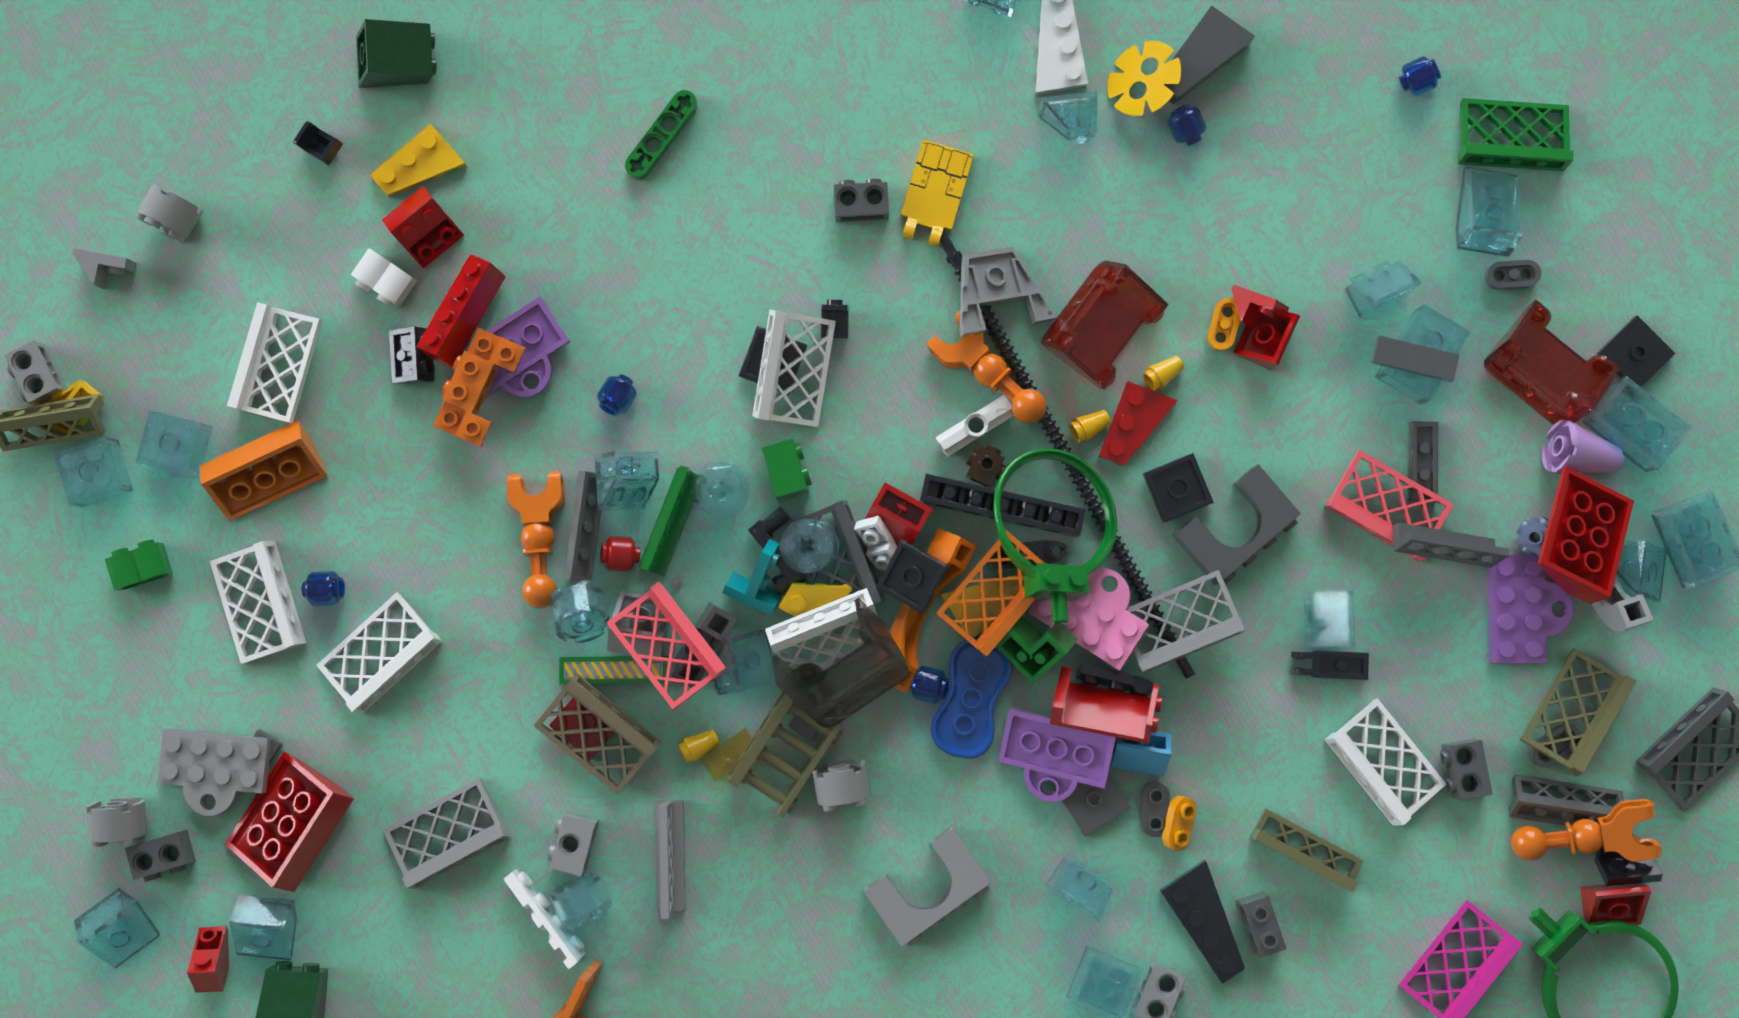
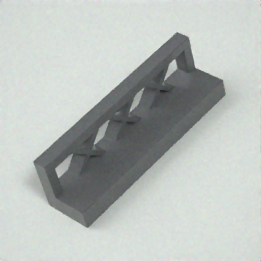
[564,471,607,583]
[1392,522,1509,568]
[1508,775,1625,826]

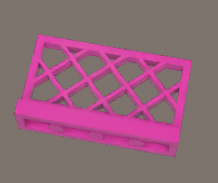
[1398,900,1523,1018]

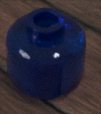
[1398,56,1441,96]
[1167,104,1207,146]
[597,374,637,416]
[301,571,345,606]
[910,665,949,704]

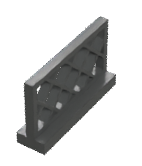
[785,500,886,605]
[1636,688,1739,811]

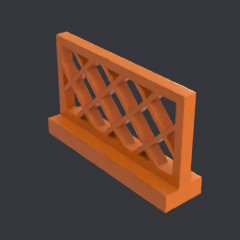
[936,530,1044,657]
[553,959,602,1018]

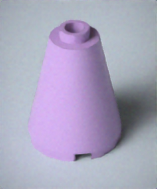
[1542,420,1624,474]

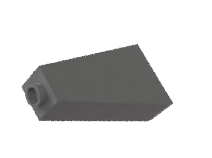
[1164,5,1255,105]

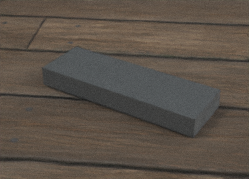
[1371,335,1459,382]
[1408,421,1438,503]

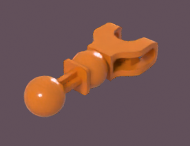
[926,310,1047,424]
[507,471,565,609]
[1511,799,1662,862]

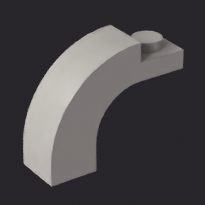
[1592,577,1654,632]

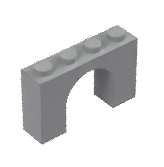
[863,826,991,947]

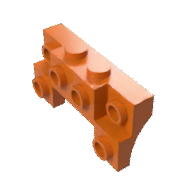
[433,328,527,448]

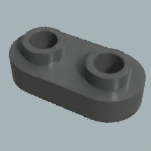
[1484,260,1541,290]
[1529,724,1581,767]
[1140,781,1170,837]

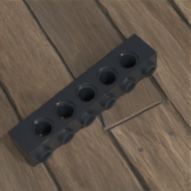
[920,474,1086,538]

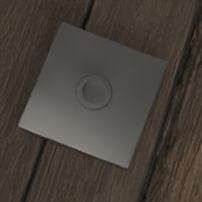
[1055,773,1131,836]

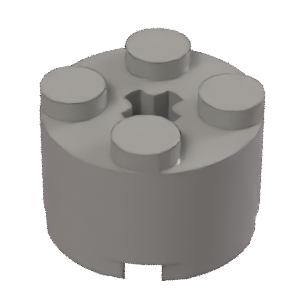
[136,184,203,243]
[812,759,872,811]
[86,797,147,847]

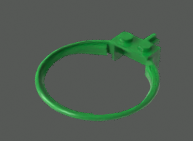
[993,448,1117,624]
[1529,907,1679,1018]

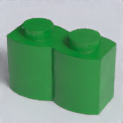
[105,539,173,591]

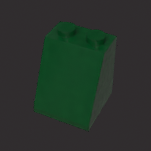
[356,19,437,88]
[256,961,329,1018]

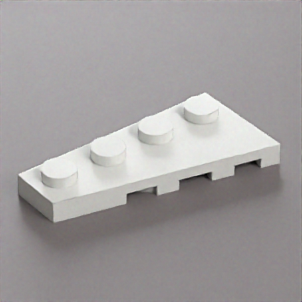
[1035,0,1088,95]
[504,869,585,969]

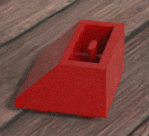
[382,186,464,269]
[865,482,932,547]

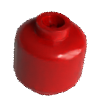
[600,536,641,572]

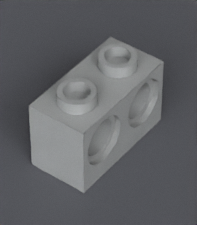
[4,341,67,405]
[1130,960,1187,1018]

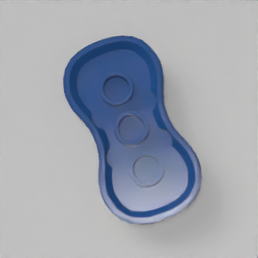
[931,638,1012,758]

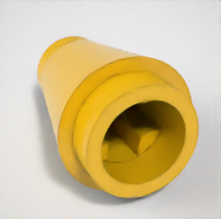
[1143,356,1184,391]
[1069,410,1111,443]
[677,729,720,764]

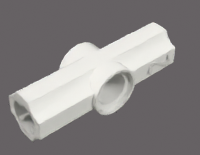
[935,395,1014,458]

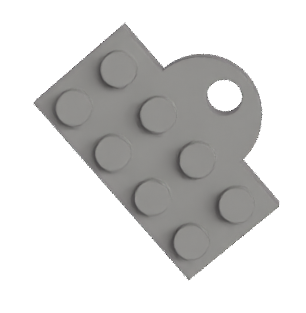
[157,729,272,816]

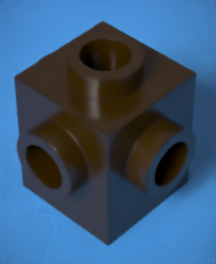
[966,445,1007,488]

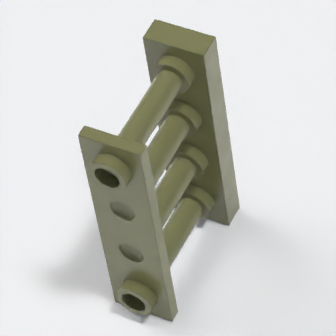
[726,687,843,817]

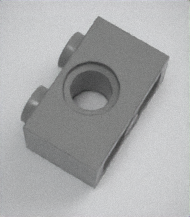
[547,812,599,876]

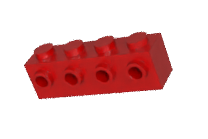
[416,254,506,368]

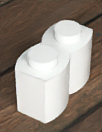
[351,248,417,307]

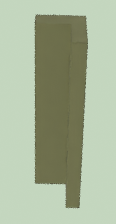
[0,394,106,451]
[1250,808,1363,892]

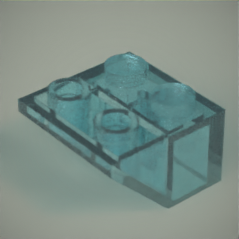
[594,451,659,510]

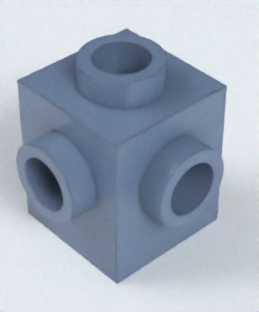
[1516,516,1549,556]

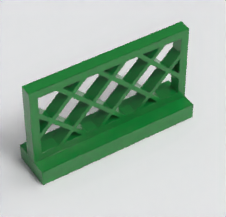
[1458,98,1573,171]
[638,465,704,577]

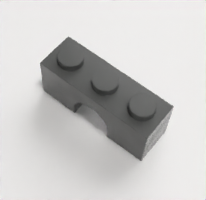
[670,602,737,688]

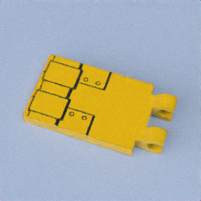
[900,139,974,247]

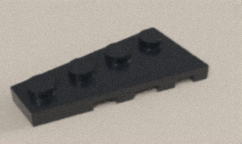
[1160,860,1245,984]

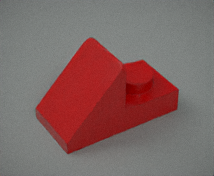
[1231,285,1289,329]

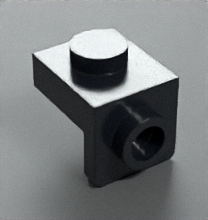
[293,121,343,166]
[821,300,849,339]

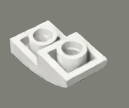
[854,516,897,572]

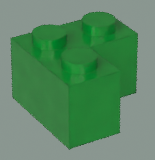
[762,439,812,502]
[995,616,1078,684]

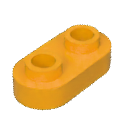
[1207,298,1240,351]
[1162,795,1197,851]

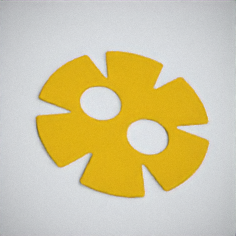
[1107,41,1181,116]

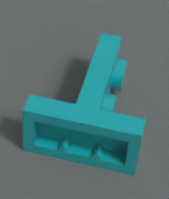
[722,539,782,616]

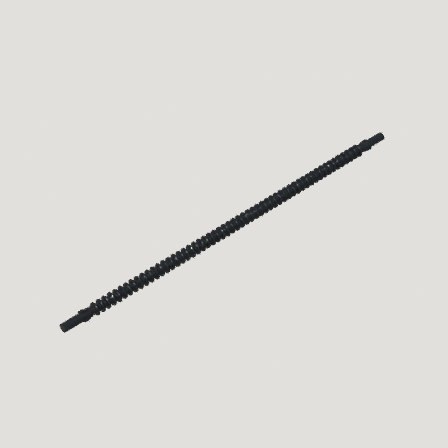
[940,229,1195,679]

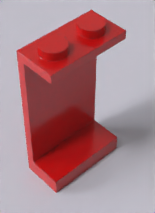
[1050,666,1163,743]

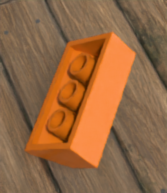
[200,420,327,522]

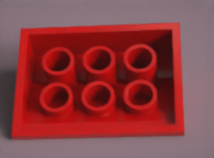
[1538,466,1634,604]
[225,751,354,892]

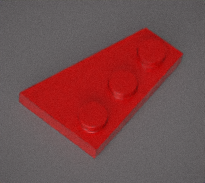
[1098,381,1178,466]

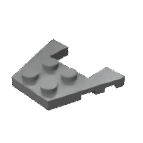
[960,247,1058,337]

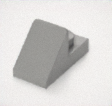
[73,249,137,289]

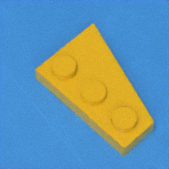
[370,124,467,197]
[940,573,1025,638]

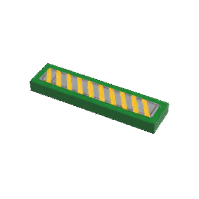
[559,656,669,684]

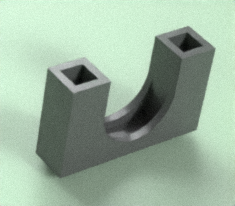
[1172,464,1301,585]

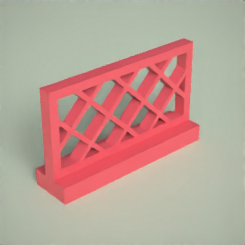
[1324,450,1454,561]
[606,581,727,710]

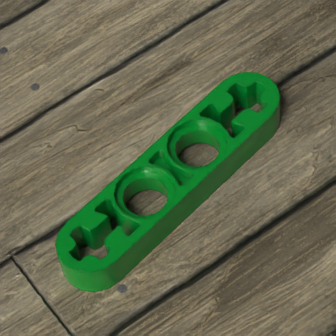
[625,90,697,180]

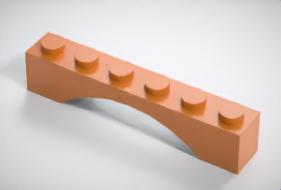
[869,528,976,694]

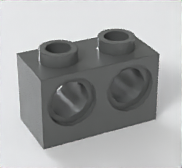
[834,178,889,222]
[1440,739,1493,800]
[125,830,196,882]
[1236,892,1287,958]

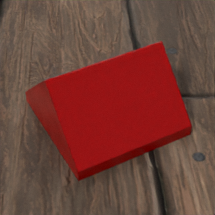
[1233,312,1300,371]
[1580,883,1652,925]

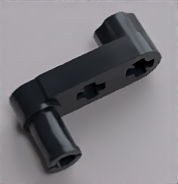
[748,506,807,595]
[987,540,1068,570]

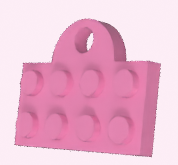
[1028,568,1149,671]

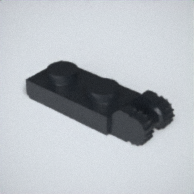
[1291,650,1369,680]
[1075,663,1154,697]

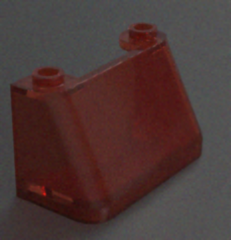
[1041,261,1169,390]
[1484,300,1620,425]

